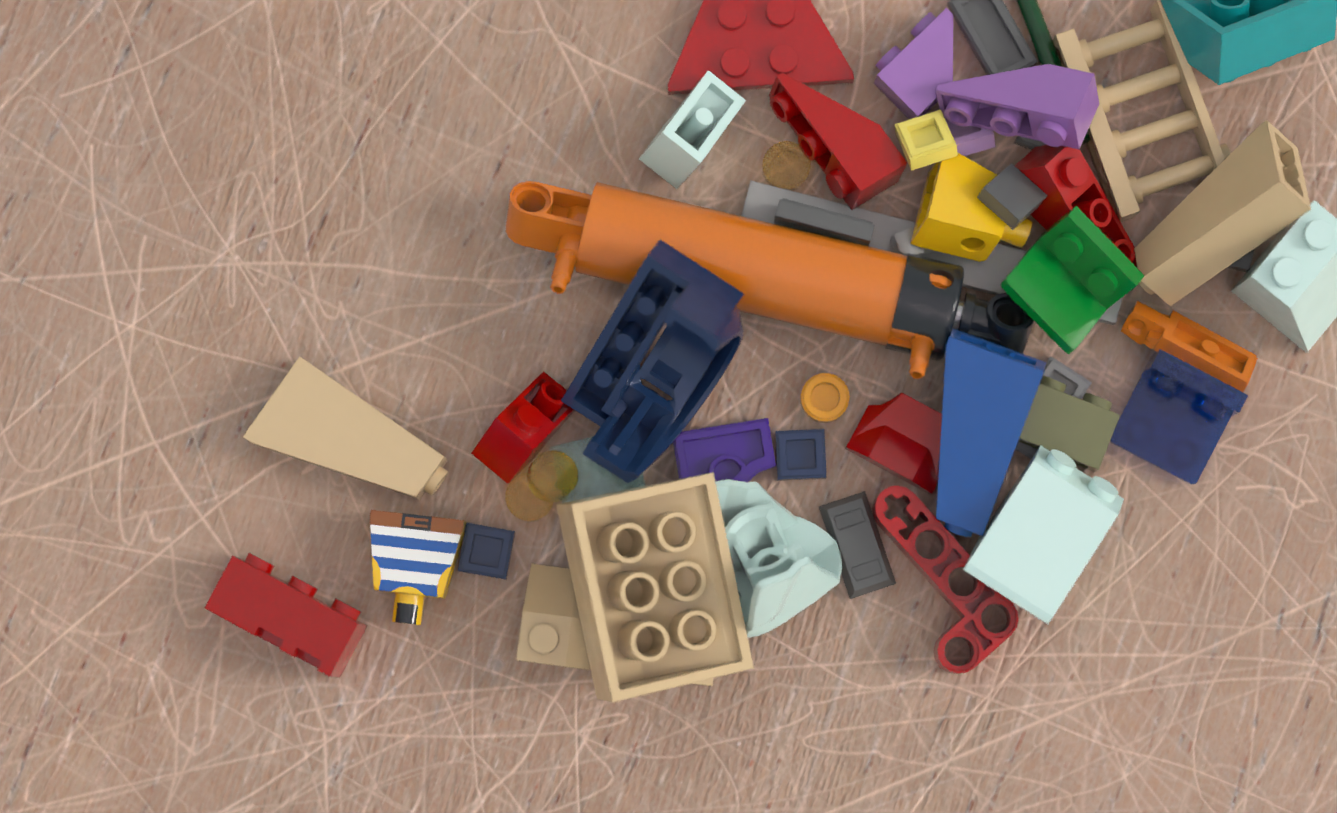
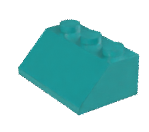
[1160,0,1337,85]

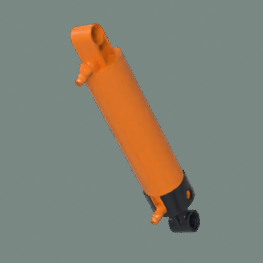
[506,181,1034,379]

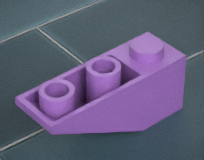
[935,64,1100,149]

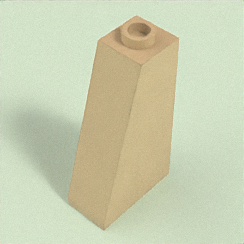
[1134,120,1311,306]
[243,356,449,500]

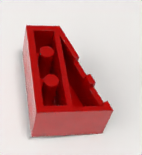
[204,553,367,678]

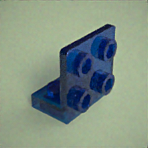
[1110,349,1248,485]

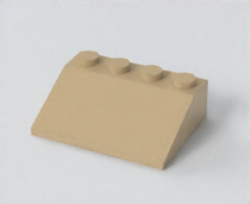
[556,473,754,702]

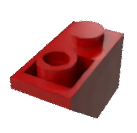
[471,371,574,485]

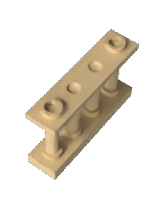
[1053,0,1231,222]

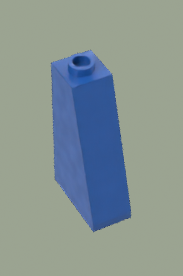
[936,329,1047,537]

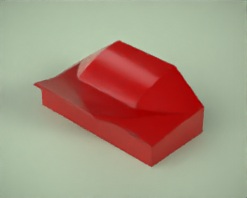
[845,392,942,495]

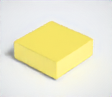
[894,109,958,171]

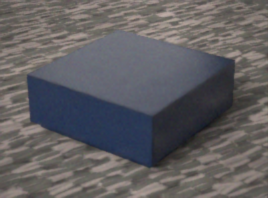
[775,429,827,481]
[458,523,515,580]

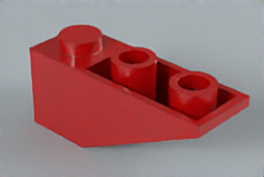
[769,73,908,210]
[1015,145,1137,267]

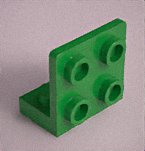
[1001,206,1145,354]

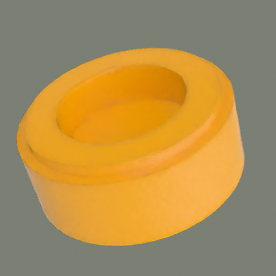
[800,373,850,423]

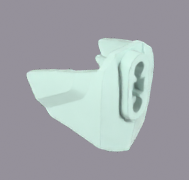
[715,479,842,638]

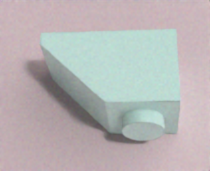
[639,70,746,189]

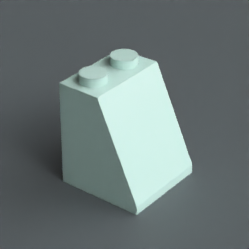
[1231,200,1337,353]
[963,446,1124,624]

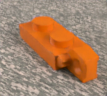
[1121,301,1258,397]

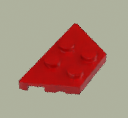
[668,0,854,95]

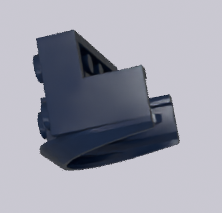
[561,240,744,483]

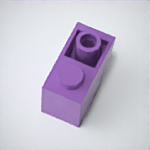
[874,8,953,119]

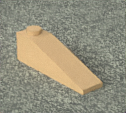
[516,564,714,686]

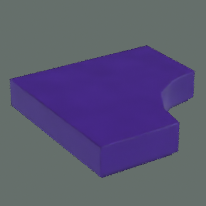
[673,418,776,482]

